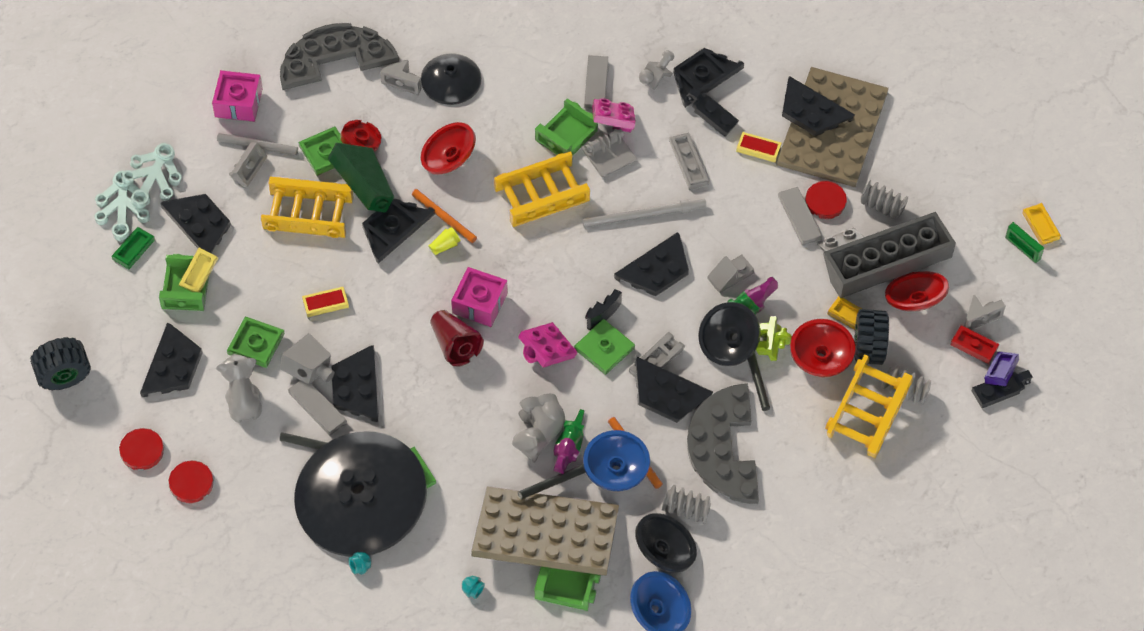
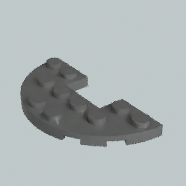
[280,23,399,90]
[687,383,759,504]

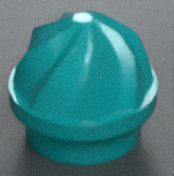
[349,552,372,575]
[462,576,485,599]

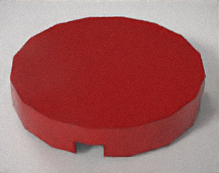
[340,120,382,152]
[805,181,847,219]
[119,428,164,470]
[168,460,214,503]

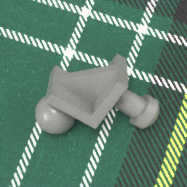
[639,50,675,90]

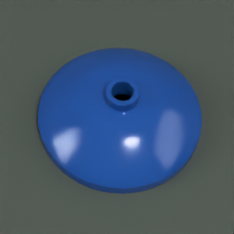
[583,430,650,491]
[630,571,691,631]

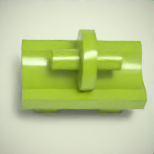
[756,316,792,361]

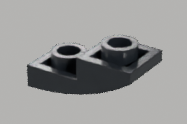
[585,289,622,330]

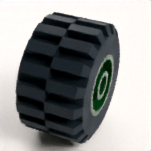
[854,309,889,365]
[30,337,91,391]

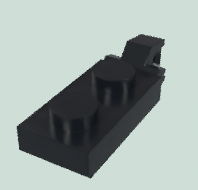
[686,88,739,137]
[971,370,1033,408]

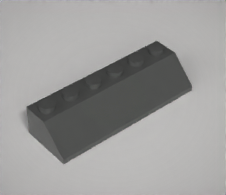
[823,211,956,299]

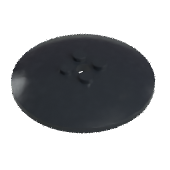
[294,431,427,557]

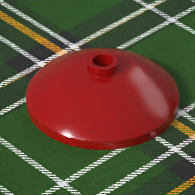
[420,122,476,175]
[885,271,949,311]
[790,319,855,377]

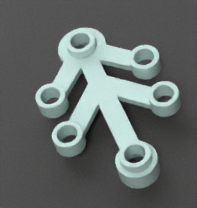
[122,143,182,209]
[95,171,150,242]

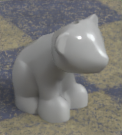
[216,354,262,423]
[512,393,565,463]

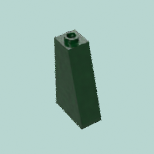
[328,142,394,212]

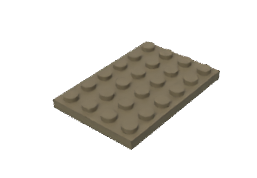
[777,67,889,187]
[471,486,619,576]

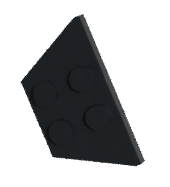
[673,48,744,108]
[782,76,855,136]
[160,194,231,254]
[362,198,435,264]
[614,232,689,296]
[140,323,203,397]
[331,345,378,422]
[634,357,713,423]

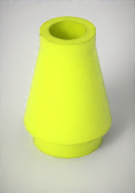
[428,227,461,256]

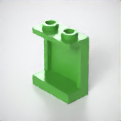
[535,98,598,156]
[159,254,209,311]
[534,566,601,611]

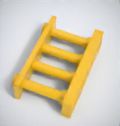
[494,151,590,227]
[261,176,353,238]
[825,354,913,459]

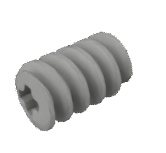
[861,180,908,219]
[882,365,931,406]
[662,485,711,524]

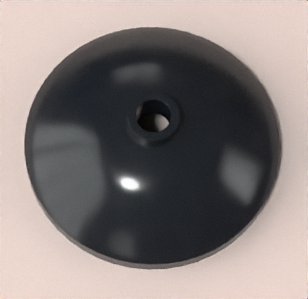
[421,54,481,105]
[698,302,761,366]
[635,513,697,572]

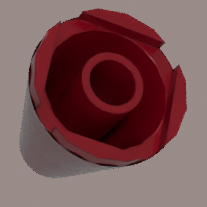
[430,310,484,366]

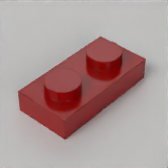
[950,325,1000,364]

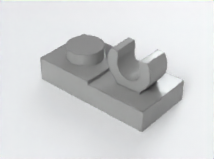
[229,142,268,187]

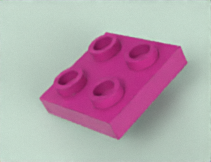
[592,98,635,133]
[518,322,578,368]

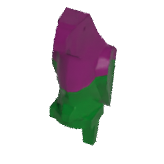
[727,277,778,314]
[553,409,585,474]

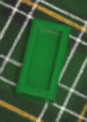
[1005,222,1044,263]
[112,227,155,269]

